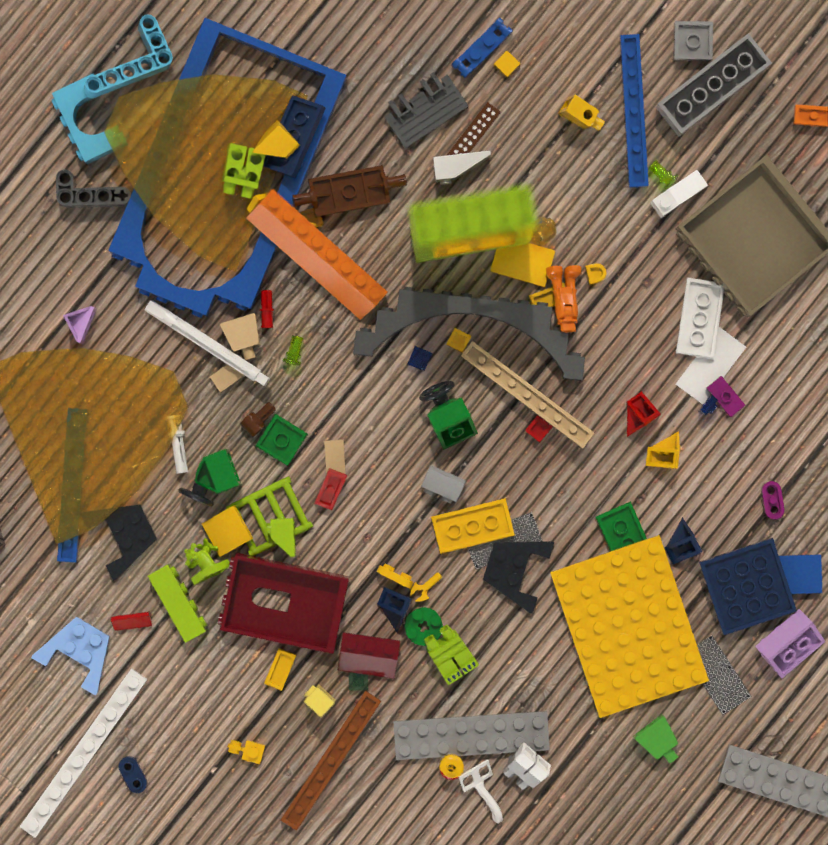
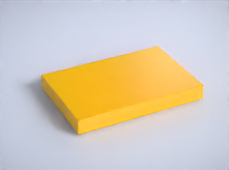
[490,243,555,288]

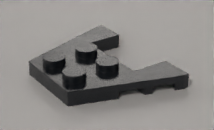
[80,504,158,581]
[483,541,555,614]

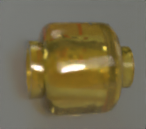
[531,217,557,245]

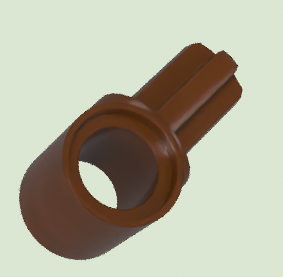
[240,402,276,437]

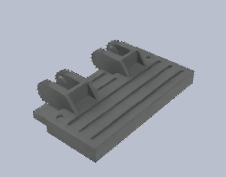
[384,72,469,149]

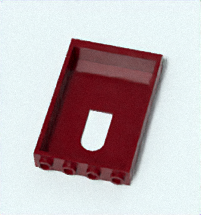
[218,553,350,654]

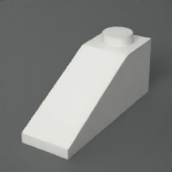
[433,151,491,185]
[650,170,708,218]

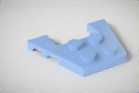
[31,617,110,696]

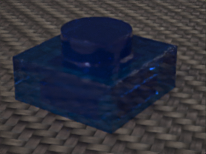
[698,395,718,416]

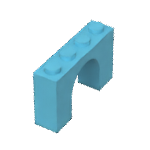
[51,74,128,164]

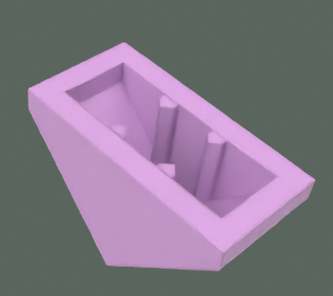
[63,306,97,344]

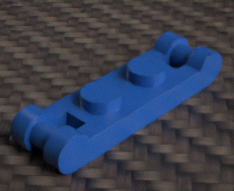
[451,18,513,79]

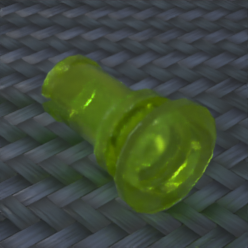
[648,160,678,189]
[282,335,303,366]

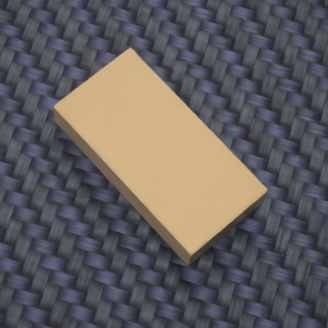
[210,355,244,393]
[324,440,346,474]

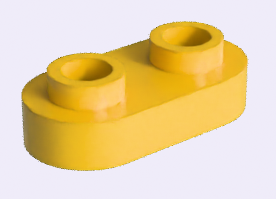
[376,563,414,589]

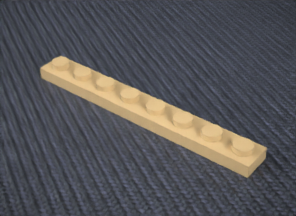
[461,341,595,449]

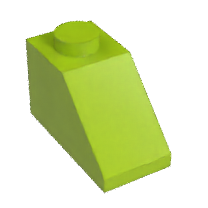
[267,518,296,557]

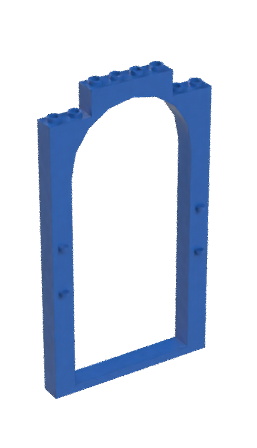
[108,18,347,318]

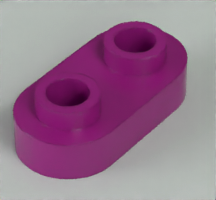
[761,481,785,519]

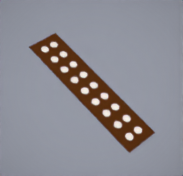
[446,102,501,156]

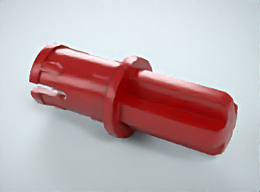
[259,290,274,328]

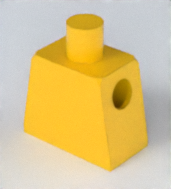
[558,95,605,131]

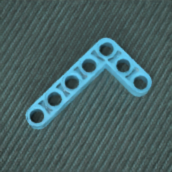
[83,14,173,98]

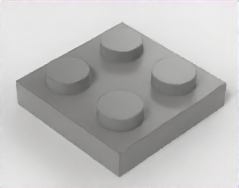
[674,21,713,61]

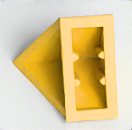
[252,120,300,159]
[646,431,680,469]

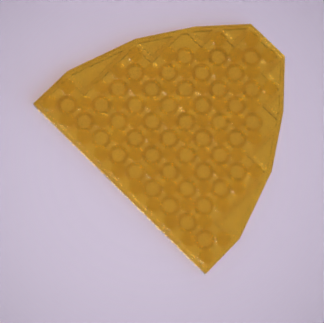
[104,74,308,272]
[0,348,189,544]

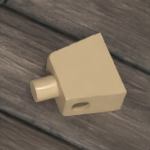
[220,313,260,361]

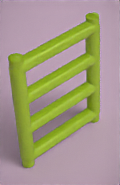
[226,476,313,556]

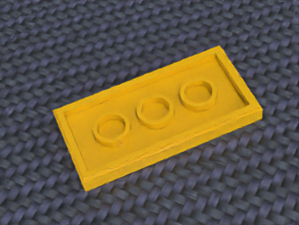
[431,498,515,554]

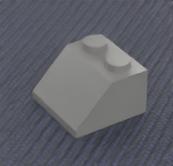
[421,465,466,504]

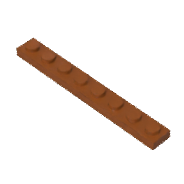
[281,690,381,831]

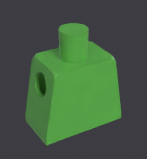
[633,714,678,763]

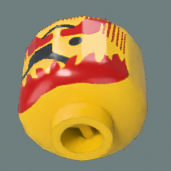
[439,754,464,780]

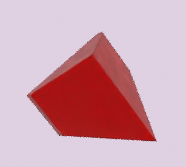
[626,391,661,437]

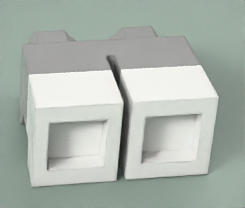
[503,743,551,790]

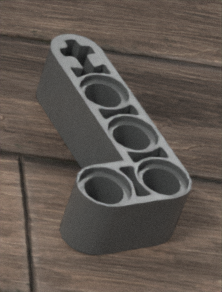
[56,169,132,208]

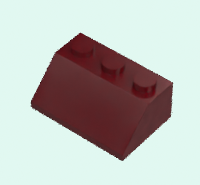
[337,632,400,679]

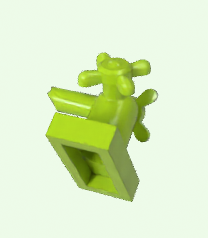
[184,538,230,585]

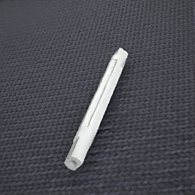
[145,300,270,386]

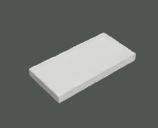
[675,277,724,359]

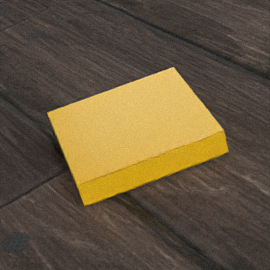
[201,505,253,557]

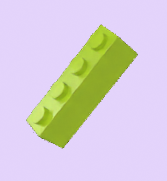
[148,564,208,643]

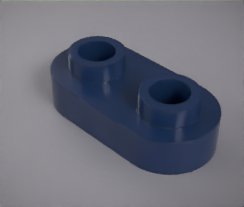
[118,756,148,793]

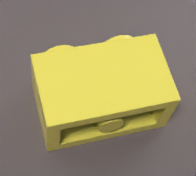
[304,684,335,717]

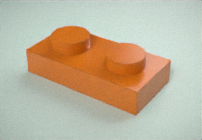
[793,104,828,127]

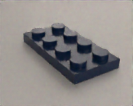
[263,95,326,178]

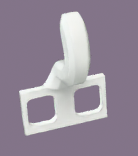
[459,760,503,823]

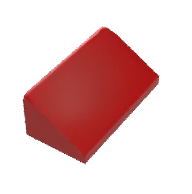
[110,611,152,631]

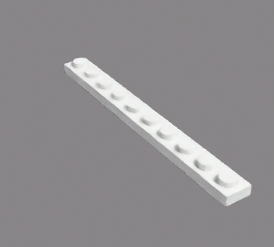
[20,669,148,838]

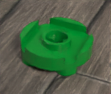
[405,607,443,646]

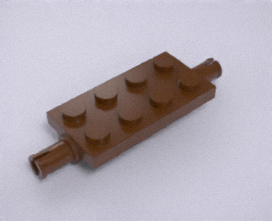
[292,165,407,217]

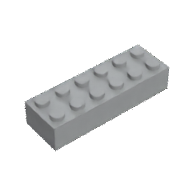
[655,33,772,137]

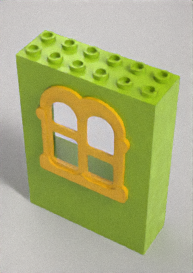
[409,185,537,263]

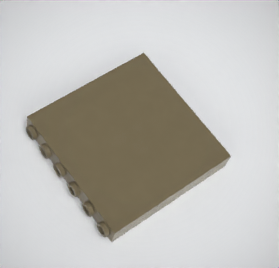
[676,155,828,318]

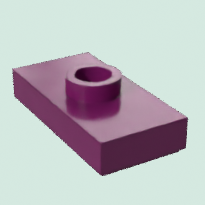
[706,376,745,417]

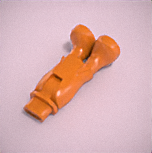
[546,265,582,333]

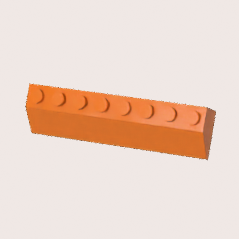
[246,189,388,320]

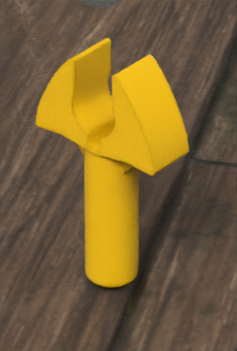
[410,572,442,602]

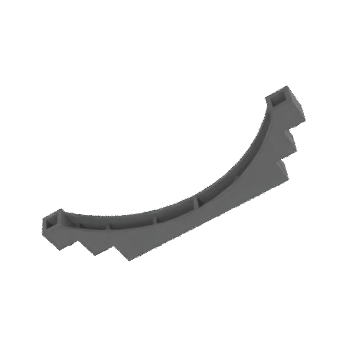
[353,287,585,381]

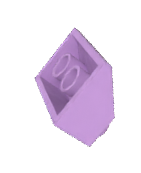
[755,609,826,678]

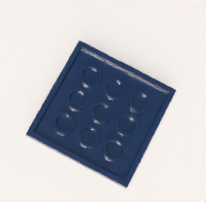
[699,538,797,635]

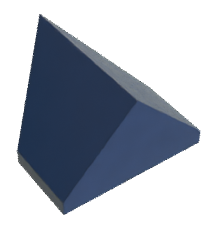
[665,517,702,564]
[377,587,412,633]

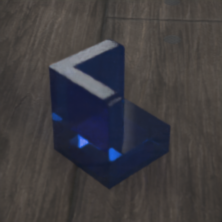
[407,346,432,372]

